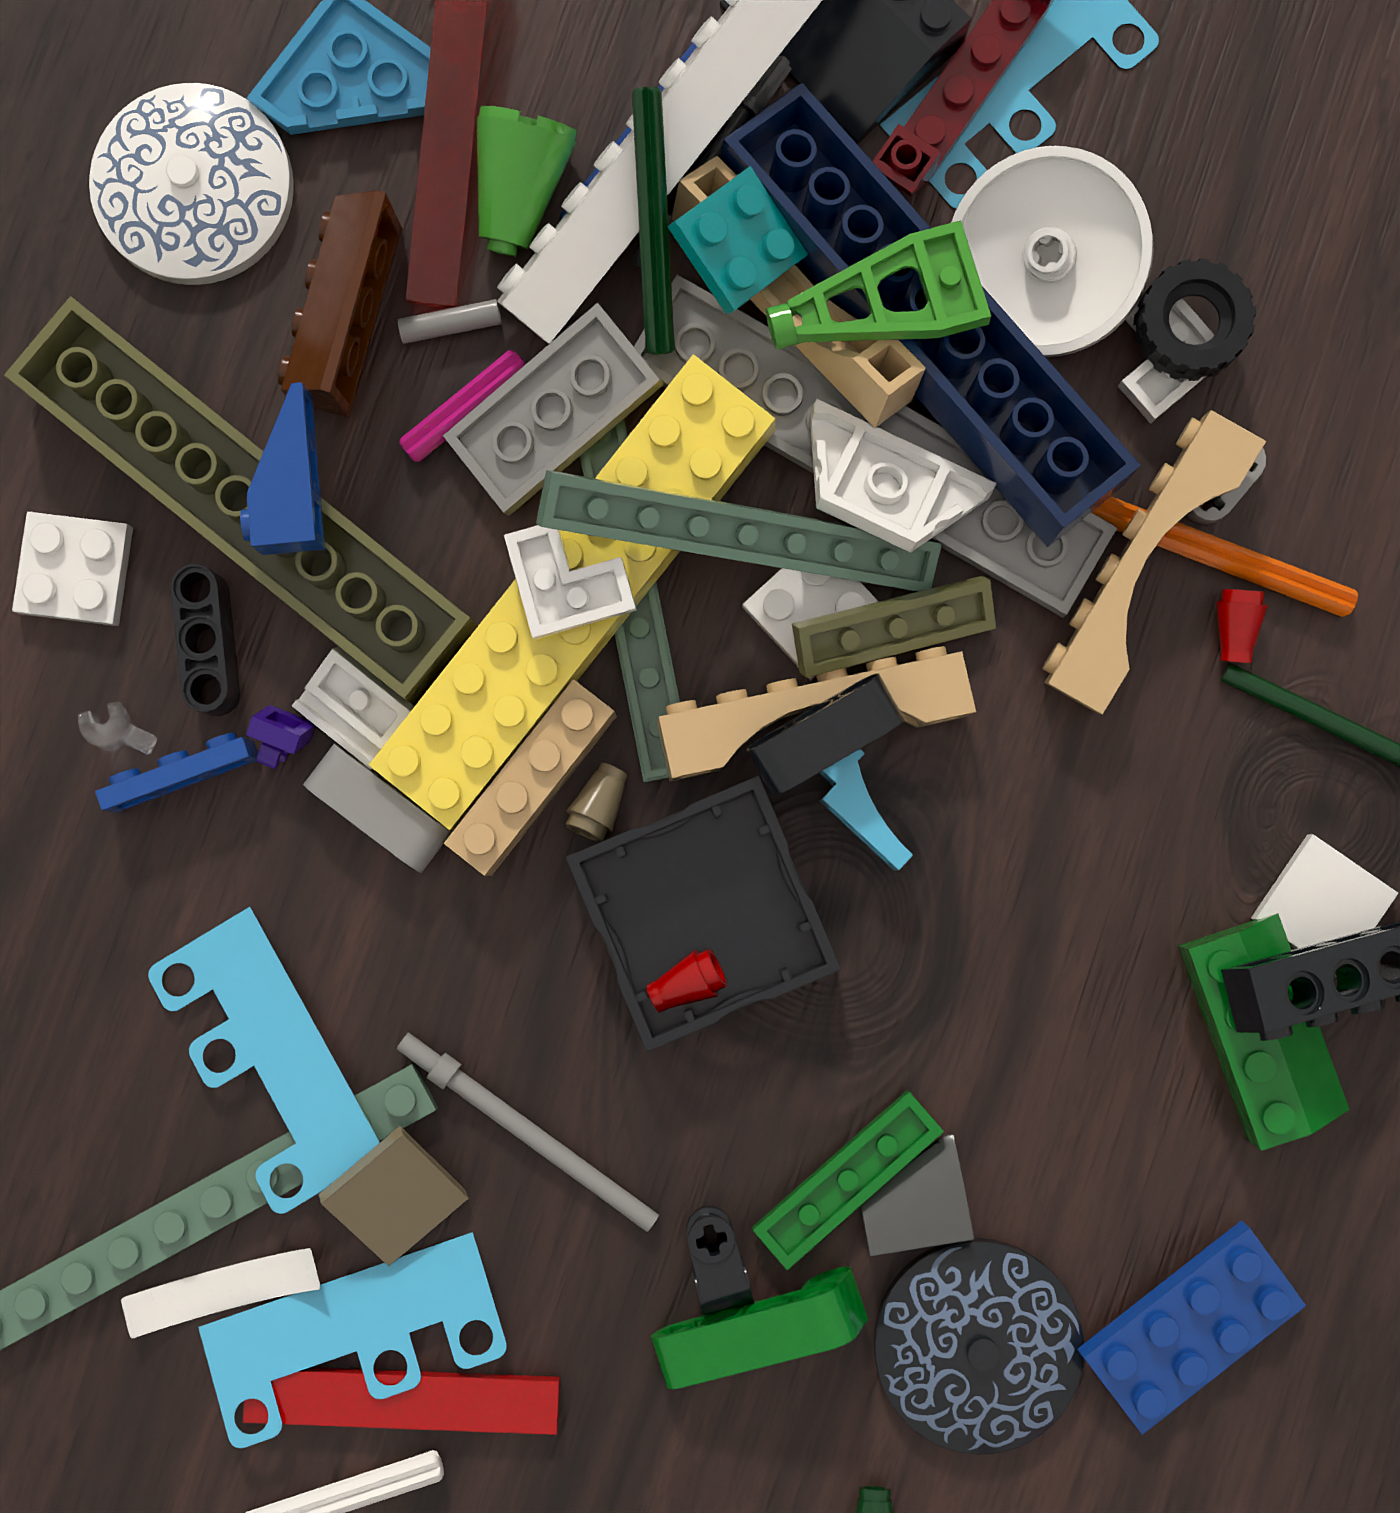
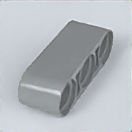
[303,743,453,873]

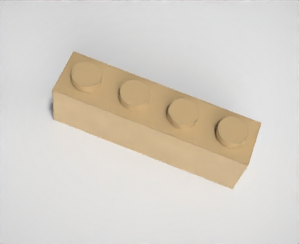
[443,679,617,876]

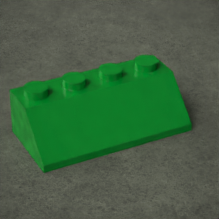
[1178,913,1350,1151]

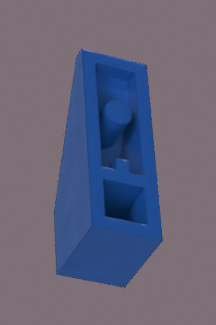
[240,382,325,555]

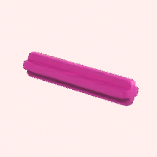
[399,350,526,462]

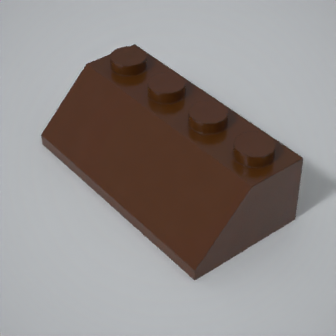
[278,190,402,418]

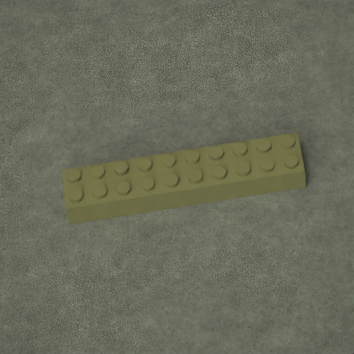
[4,296,477,705]

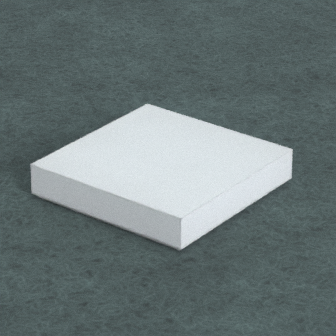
[1251,834,1398,977]

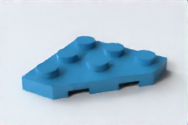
[247,0,460,135]

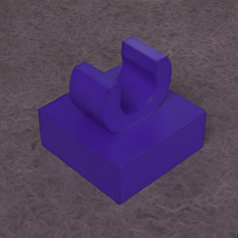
[246,705,316,769]

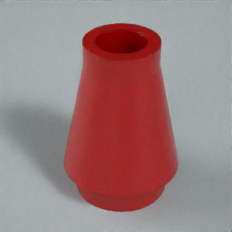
[1216,589,1268,663]
[646,949,727,1013]

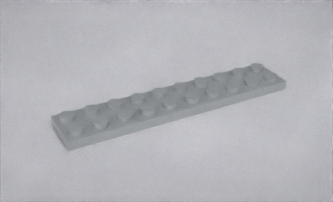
[634,275,1117,618]

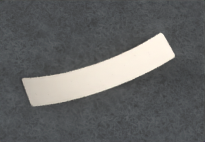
[121,1248,320,1338]

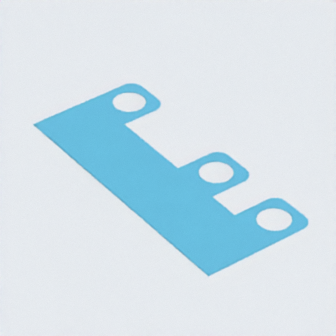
[880,0,1159,209]
[148,907,380,1214]
[198,1232,507,1448]

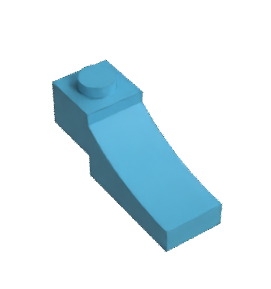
[819,749,913,871]

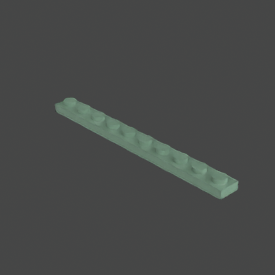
[0,1063,439,1350]

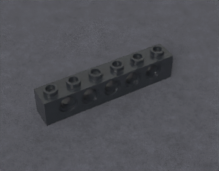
[1221,921,1400,1041]

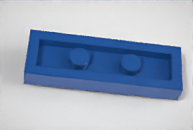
[95,733,258,812]

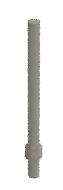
[396,1032,659,1232]

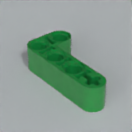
[650,1266,868,1389]

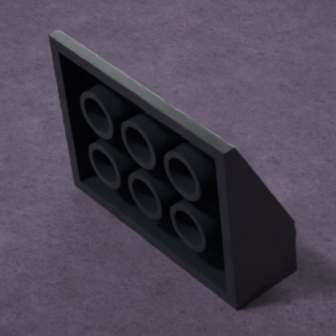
[720,0,971,144]

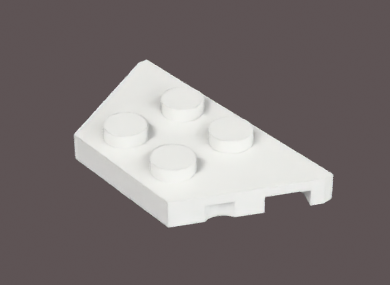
[810,399,996,553]

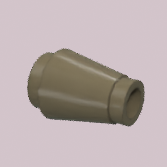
[565,763,628,843]

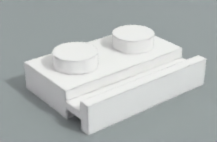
[292,647,415,770]

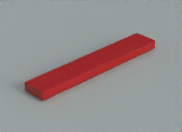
[243,1367,560,1435]

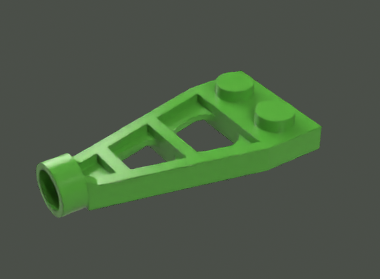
[766,220,991,350]

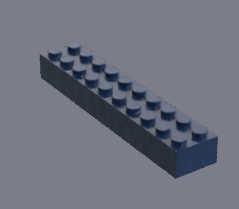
[720,83,1141,547]

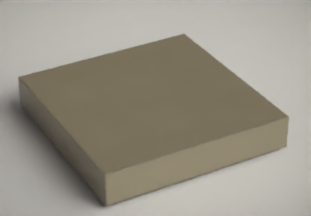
[319,1126,469,1266]

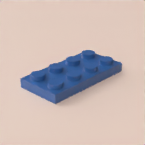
[1077,1221,1306,1435]

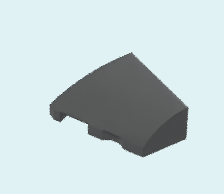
[860,1133,974,1256]

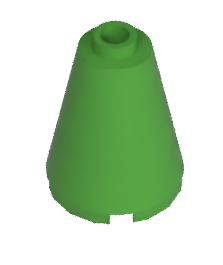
[477,106,577,257]

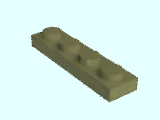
[792,576,996,678]

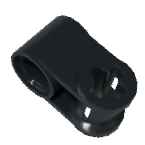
[686,1206,754,1316]

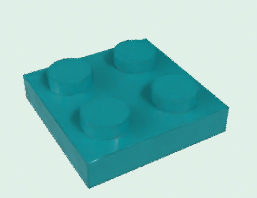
[667,166,808,315]

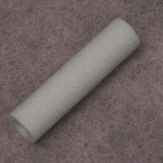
[398,299,502,344]

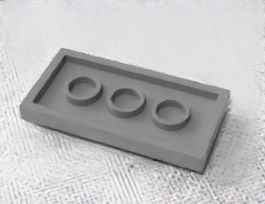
[443,303,664,516]

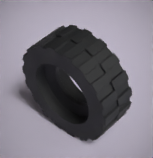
[1133,258,1256,381]

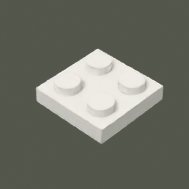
[12,512,133,626]
[742,568,879,681]

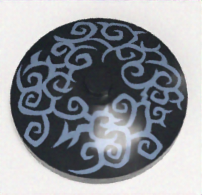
[873,1238,1084,1455]

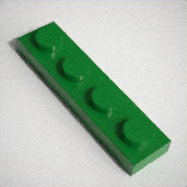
[752,1090,944,1270]

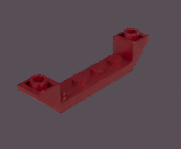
[872,0,1054,197]

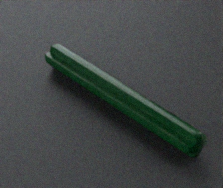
[632,87,675,355]

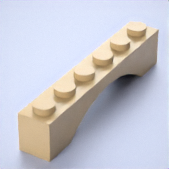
[672,156,926,428]
[1042,410,1266,715]
[656,646,976,781]

